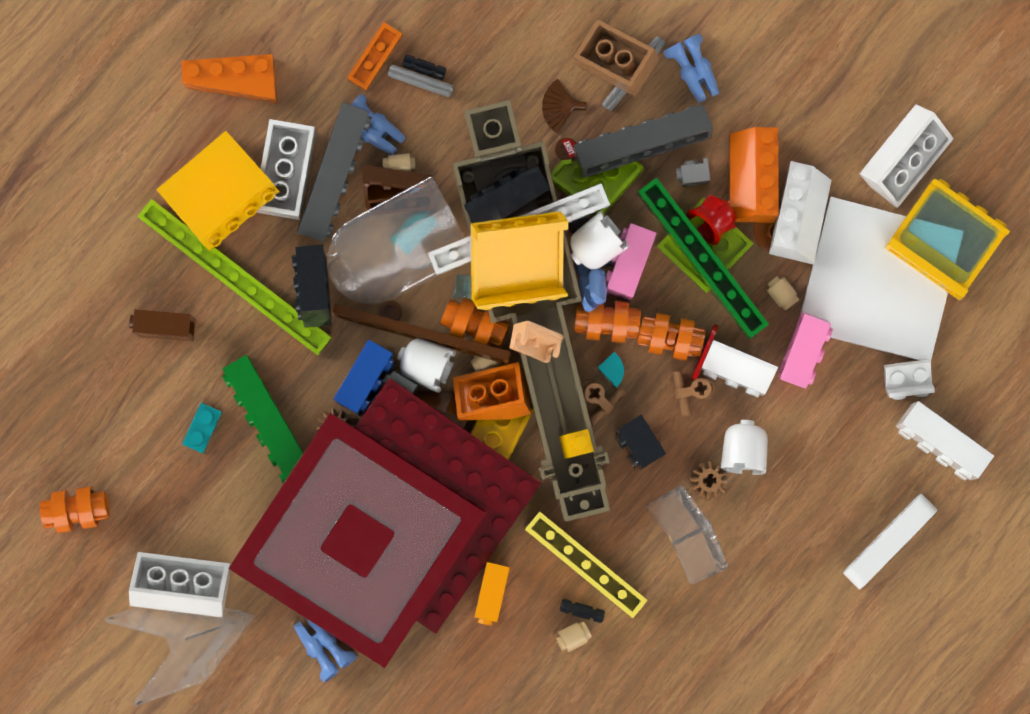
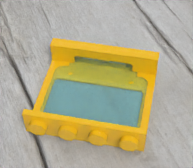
[885,178,1010,301]

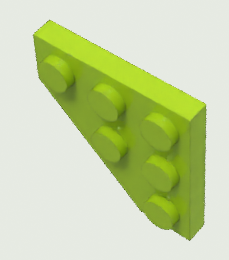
[551,159,644,215]

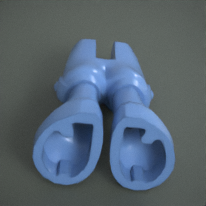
[663,33,719,103]
[352,93,406,155]
[575,260,612,312]
[293,619,358,683]

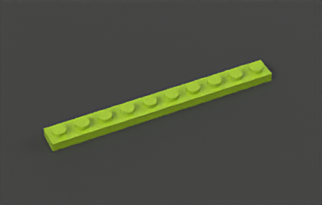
[137,199,332,356]

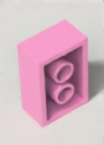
[606,223,657,302]
[777,311,833,389]

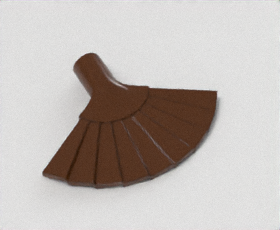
[542,79,587,133]

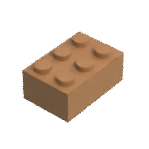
[574,19,659,97]

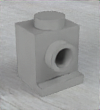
[676,158,710,187]

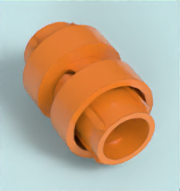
[440,297,510,348]
[574,301,641,343]
[637,312,706,361]
[40,486,110,533]

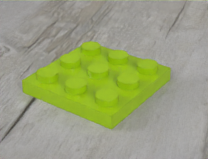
[657,197,754,294]

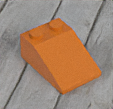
[453,362,532,420]

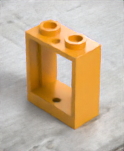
[475,562,510,626]

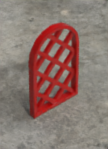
[690,324,719,381]

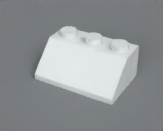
[701,340,778,398]

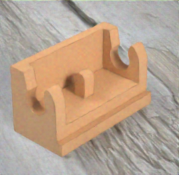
[510,321,564,363]

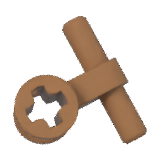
[673,371,716,417]
[581,379,626,425]

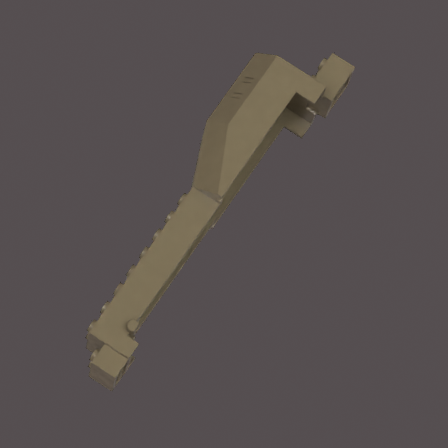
[453,100,610,522]

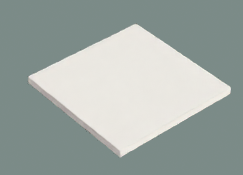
[800,197,963,362]

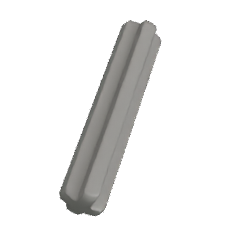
[388,65,453,97]

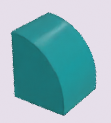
[597,352,624,389]

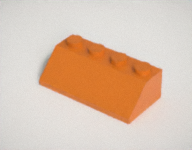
[729,127,779,223]

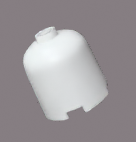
[570,211,629,269]
[397,339,456,393]
[721,420,768,475]

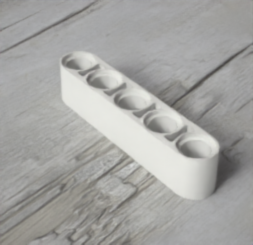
[843,493,938,590]

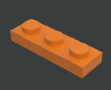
[347,22,403,92]

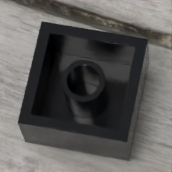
[615,414,666,470]

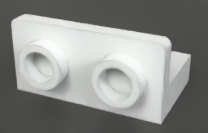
[883,359,935,400]

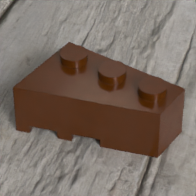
[362,165,436,217]

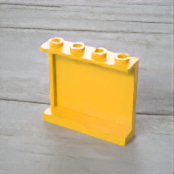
[156,131,279,251]
[471,211,568,310]

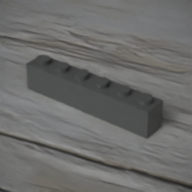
[297,102,372,242]
[574,105,713,178]

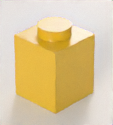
[559,429,594,459]

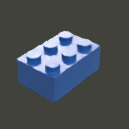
[333,339,396,416]

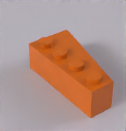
[181,54,278,104]

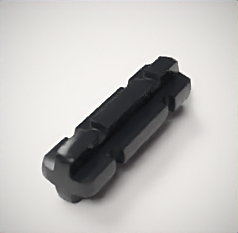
[402,54,447,80]
[560,599,605,623]

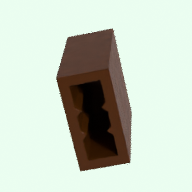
[129,309,196,341]

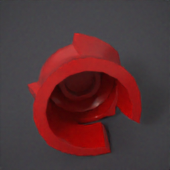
[686,195,737,245]

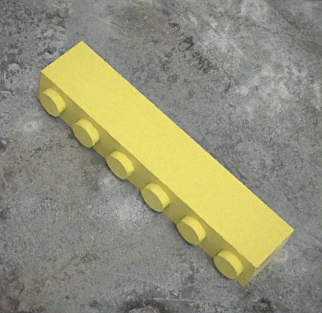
[525,512,648,618]

